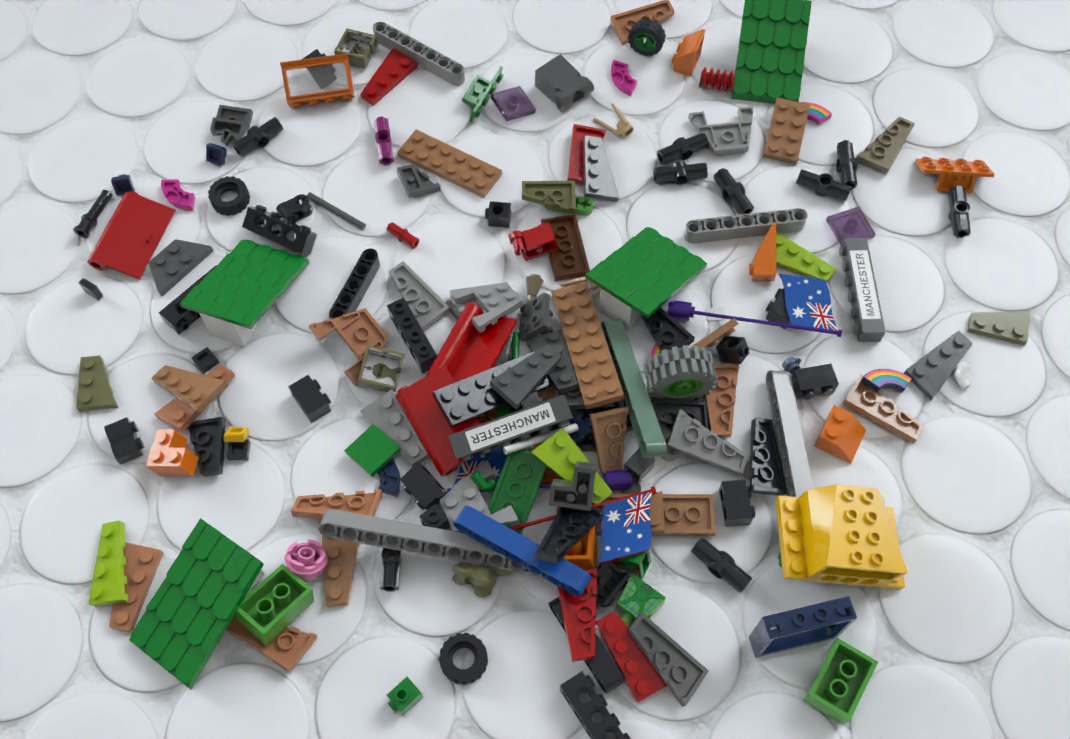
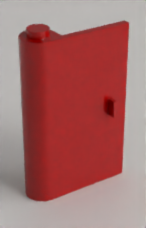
[87,191,176,280]
[426,303,518,382]
[395,365,480,477]

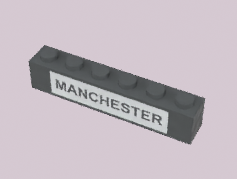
[839,238,886,342]
[448,395,573,462]

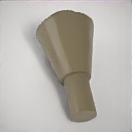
[526,274,544,303]

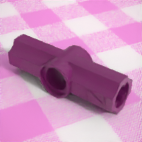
[374,116,394,166]

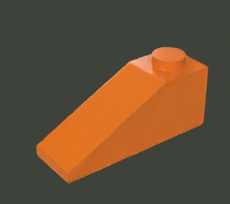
[749,223,776,281]

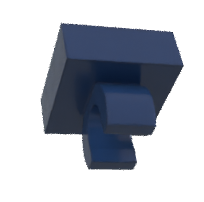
[206,143,227,166]
[111,174,135,196]

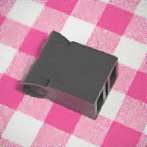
[535,54,594,112]

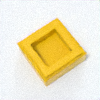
[223,427,249,442]

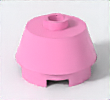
[285,539,328,582]

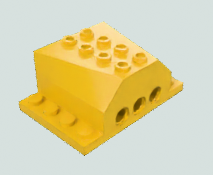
[776,484,908,589]

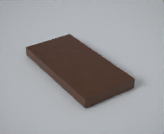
[541,214,590,281]

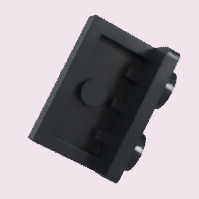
[596,561,630,608]

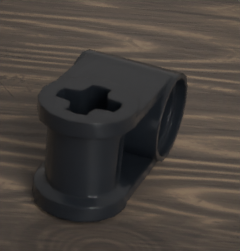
[276,194,313,222]

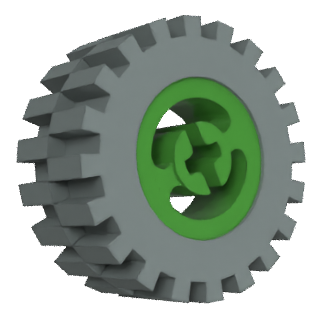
[644,345,718,401]

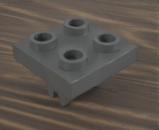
[519,293,553,341]

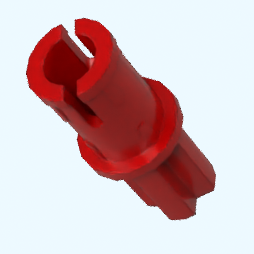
[387,222,420,249]

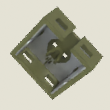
[334,28,378,68]
[357,345,405,392]

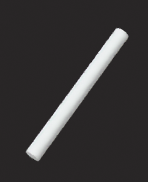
[503,423,578,455]

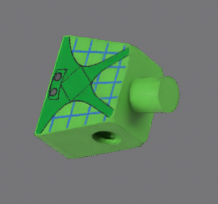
[616,574,666,627]

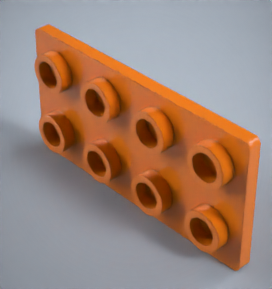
[915,157,995,193]

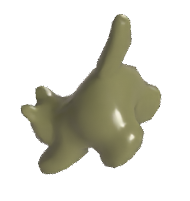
[452,562,513,597]

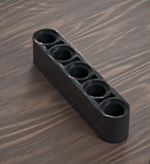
[329,248,380,319]
[548,597,625,694]

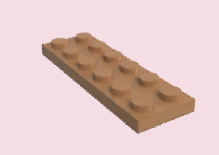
[397,129,502,198]
[592,494,716,536]

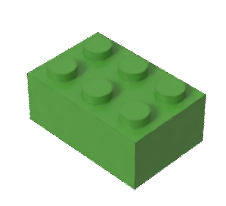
[235,564,314,646]
[803,638,878,725]

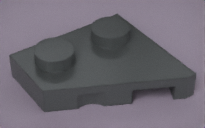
[397,164,440,198]

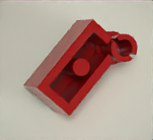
[508,222,559,261]

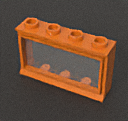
[280,53,355,108]

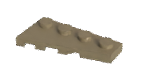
[856,116,915,174]

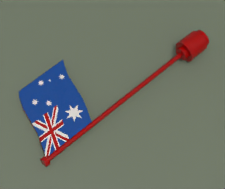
[509,486,657,564]

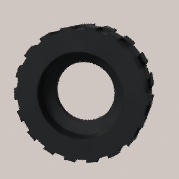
[208,176,250,216]
[439,633,488,685]

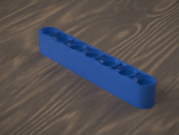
[453,505,591,597]

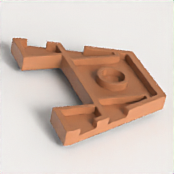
[308,308,389,386]

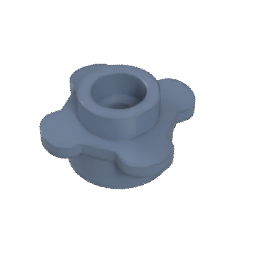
[782,357,801,374]

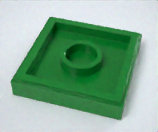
[344,424,401,477]

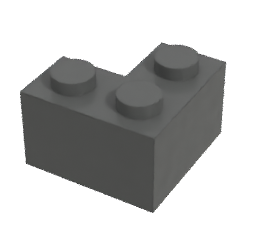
[549,461,597,511]

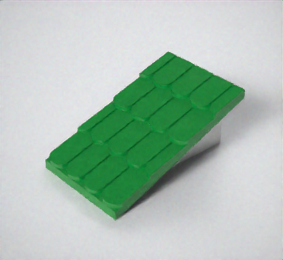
[731,0,812,104]
[585,227,707,331]
[180,240,310,346]
[129,518,265,690]

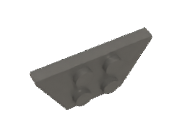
[148,239,214,296]

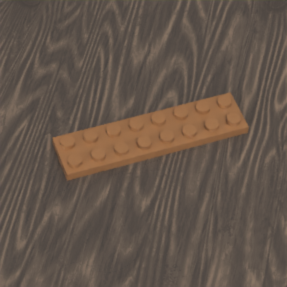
[551,281,625,410]

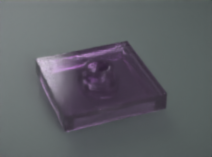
[491,86,536,121]
[826,207,876,245]

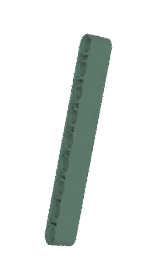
[601,320,667,458]

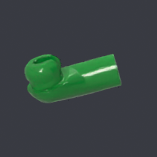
[470,470,497,493]

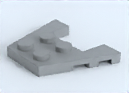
[688,106,754,155]
[450,282,523,332]
[439,460,520,533]

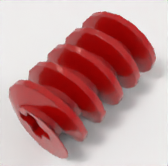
[699,67,735,92]

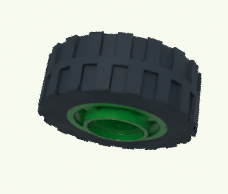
[628,19,666,56]

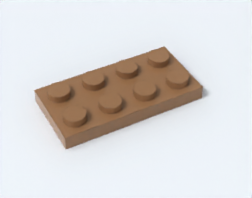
[763,98,810,164]

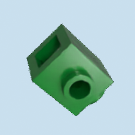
[387,677,423,716]

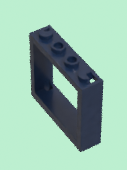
[749,596,857,658]

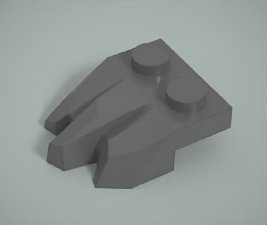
[210,105,253,146]

